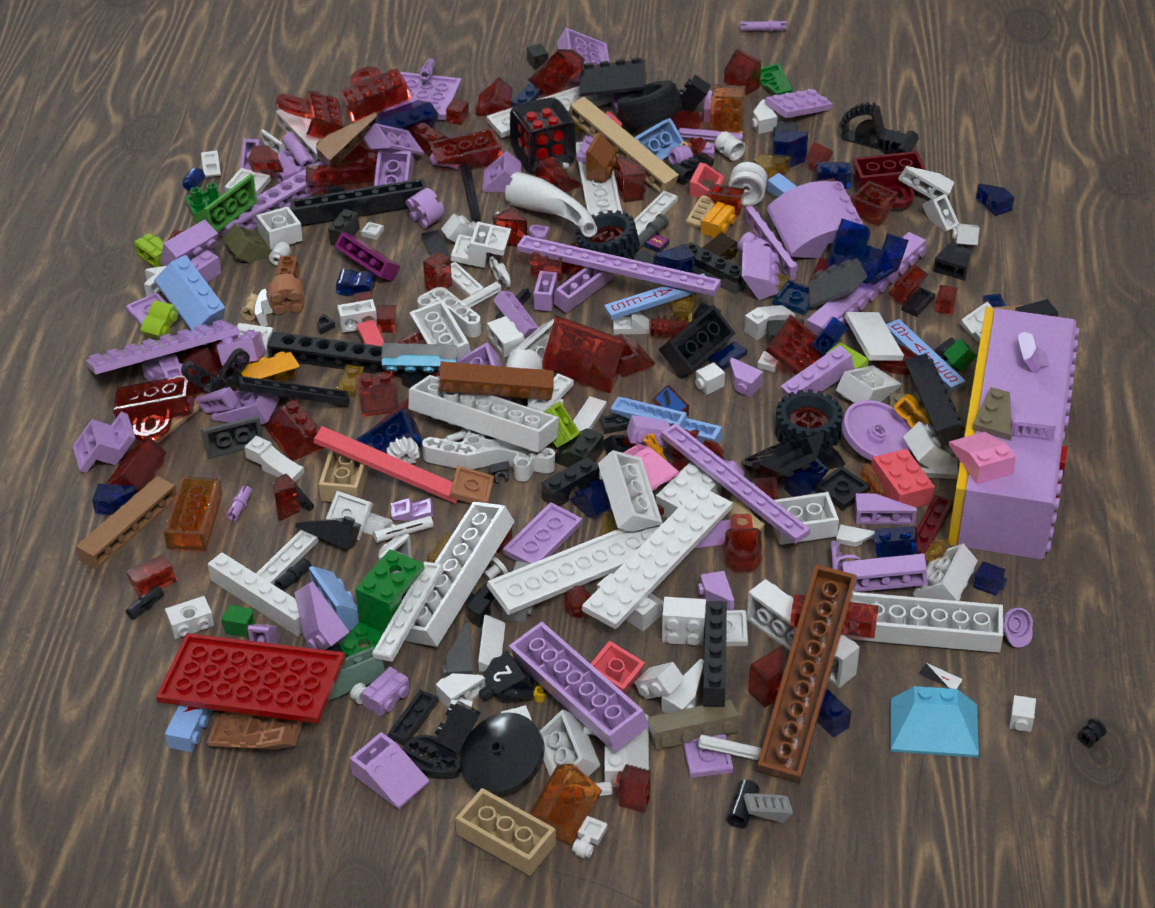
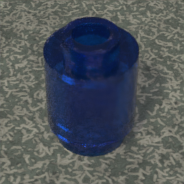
[182,167,205,191]

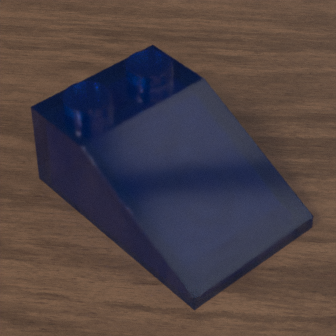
[357,408,423,454]

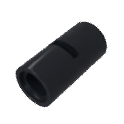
[726,780,760,829]

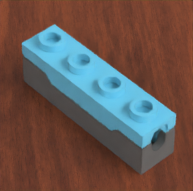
[382,343,458,373]

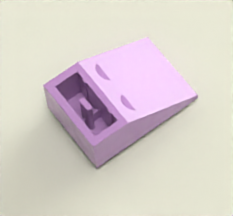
[350,732,430,809]

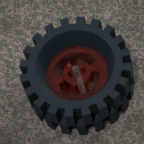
[575,210,640,259]
[775,389,843,448]

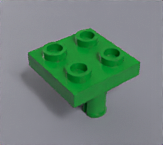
[184,182,221,216]

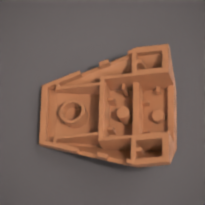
[207,711,303,750]

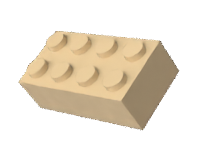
[455,788,556,876]

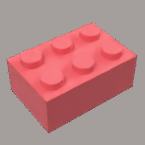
[869,449,935,507]

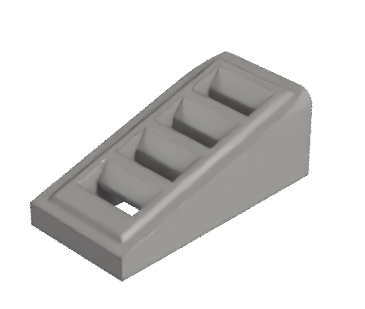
[744,793,793,823]

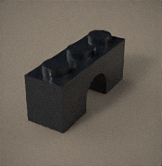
[541,457,600,507]

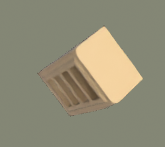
[686,195,717,228]

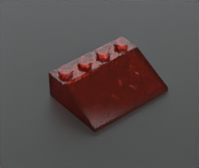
[542,315,626,393]

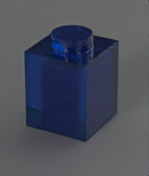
[973,561,1007,596]

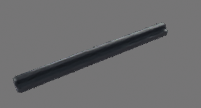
[460,157,481,222]

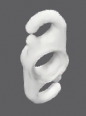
[489,256,511,288]

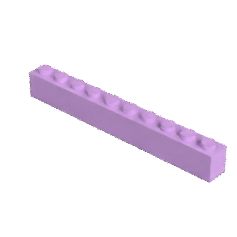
[806,232,926,343]

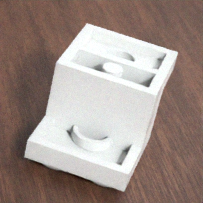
[451,222,511,268]

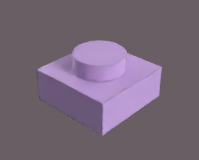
[697,142,715,159]

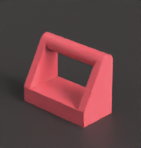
[689,163,725,199]

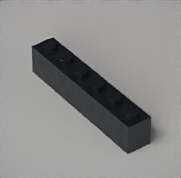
[703,601,727,707]

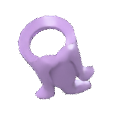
[831,540,861,571]

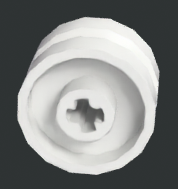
[728,162,767,206]

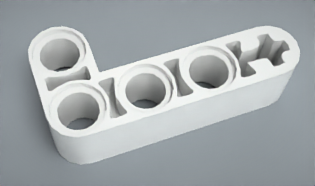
[417,287,481,338]

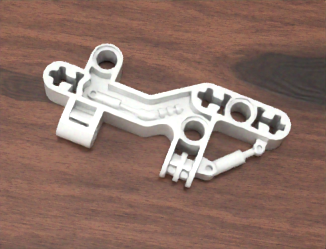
[422,428,555,482]

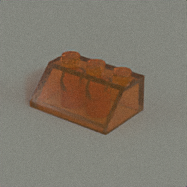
[530,764,602,845]

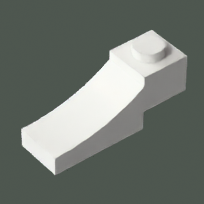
[244,436,304,482]

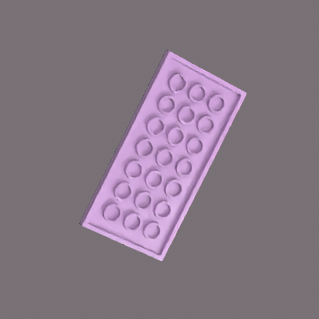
[85,319,240,374]

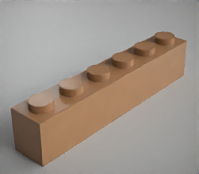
[76,476,178,570]

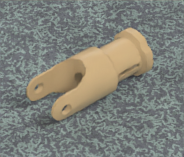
[240,287,259,321]

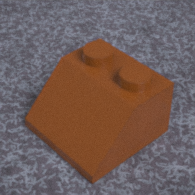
[586,133,619,182]

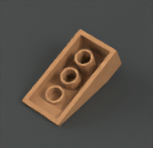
[316,113,379,169]

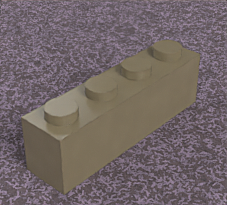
[648,699,739,750]

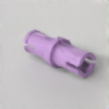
[226,486,252,521]

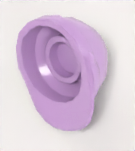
[1003,608,1033,648]

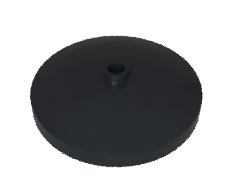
[460,712,545,796]

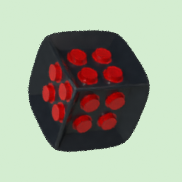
[510,98,576,172]

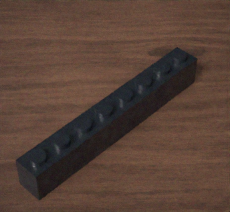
[290,178,427,226]
[905,353,965,447]

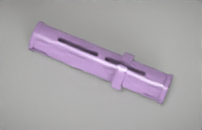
[740,20,787,32]
[420,59,435,80]

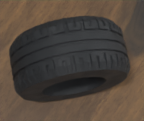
[617,80,682,128]

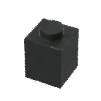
[527,44,549,70]

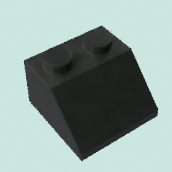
[555,428,604,468]

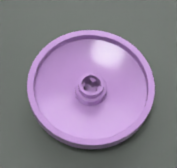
[841,400,912,461]

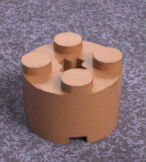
[267,274,305,315]

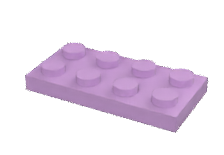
[765,89,833,118]
[503,502,583,563]

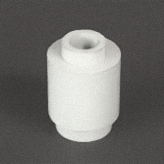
[269,242,291,266]

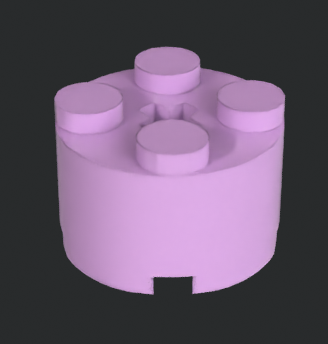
[406,188,445,229]

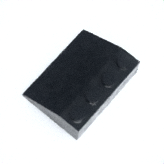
[580,57,647,97]

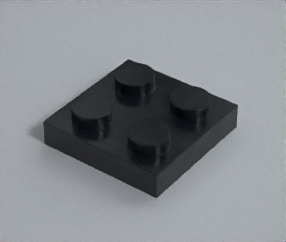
[815,466,870,510]

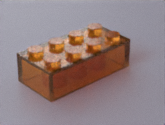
[164,476,223,551]

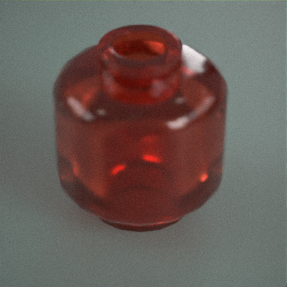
[564,586,591,618]

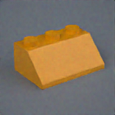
[240,352,300,382]

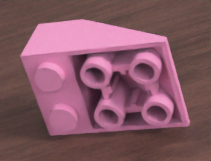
[623,444,679,491]

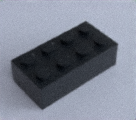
[658,305,736,378]

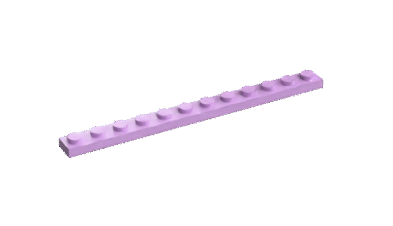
[517,235,721,296]

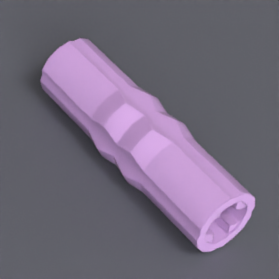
[283,132,314,170]

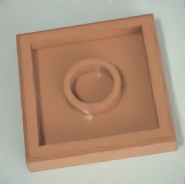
[449,465,494,504]

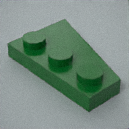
[749,63,792,95]

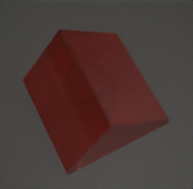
[493,207,528,247]
[183,348,223,394]

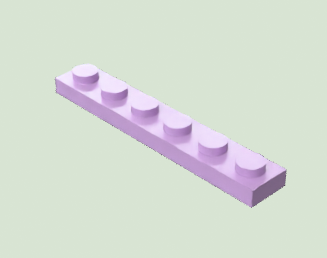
[745,206,798,281]

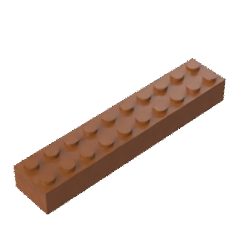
[758,564,857,783]

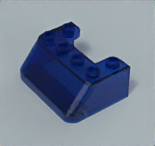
[827,218,909,285]

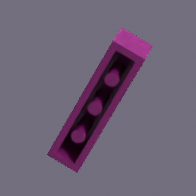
[334,232,401,281]

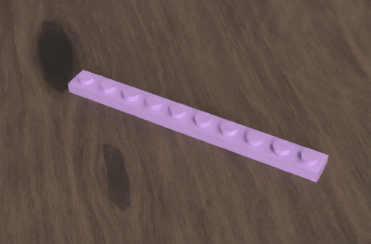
[661,424,810,544]

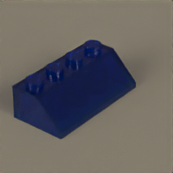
[377,100,439,134]

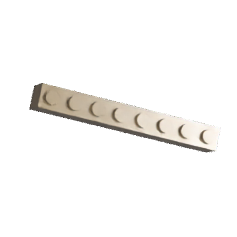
[569,96,678,194]

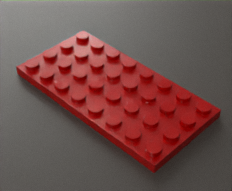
[156,633,346,724]

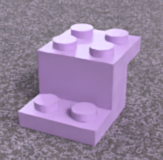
[72,412,135,473]

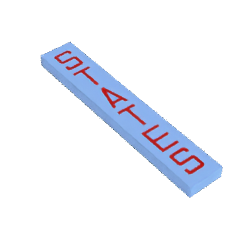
[604,273,705,320]
[886,319,966,392]

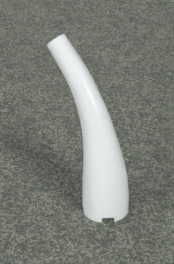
[505,172,597,237]

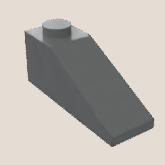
[443,623,473,678]

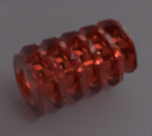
[650,314,689,338]

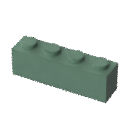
[328,646,385,701]

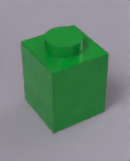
[944,338,978,371]
[221,605,255,638]

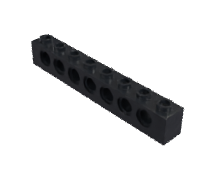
[267,332,405,378]

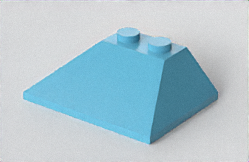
[890,686,979,758]

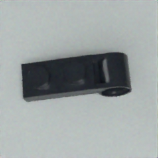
[671,153,715,184]

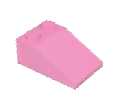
[949,432,1016,484]

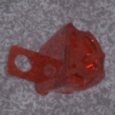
[723,514,762,572]

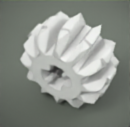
[386,436,420,464]

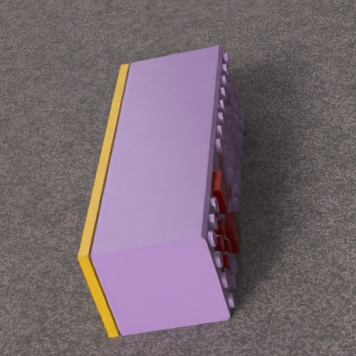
[948,307,1079,559]

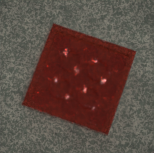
[765,314,832,375]

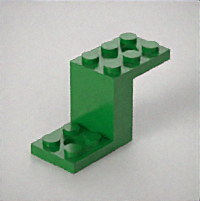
[339,549,425,657]

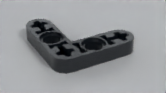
[181,348,250,393]

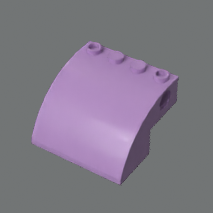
[767,181,866,258]

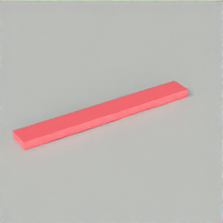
[313,426,458,504]

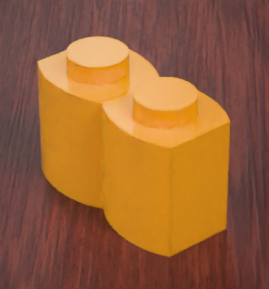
[894,394,931,428]

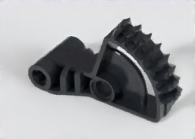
[839,102,919,154]

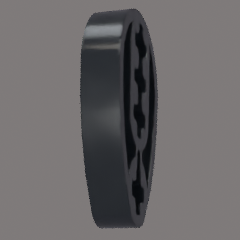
[403,735,461,779]

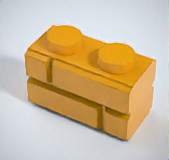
[701,202,736,238]

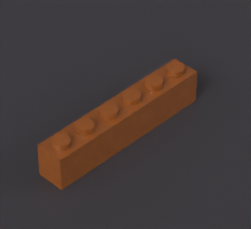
[438,361,554,400]

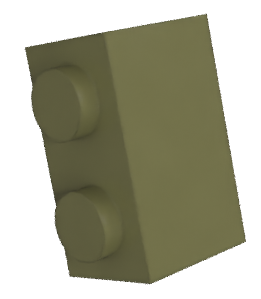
[223,223,272,263]

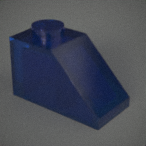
[92,483,138,515]

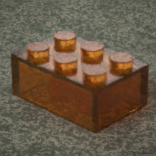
[710,84,746,134]

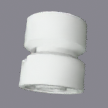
[714,131,746,161]

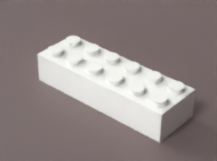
[747,579,860,688]

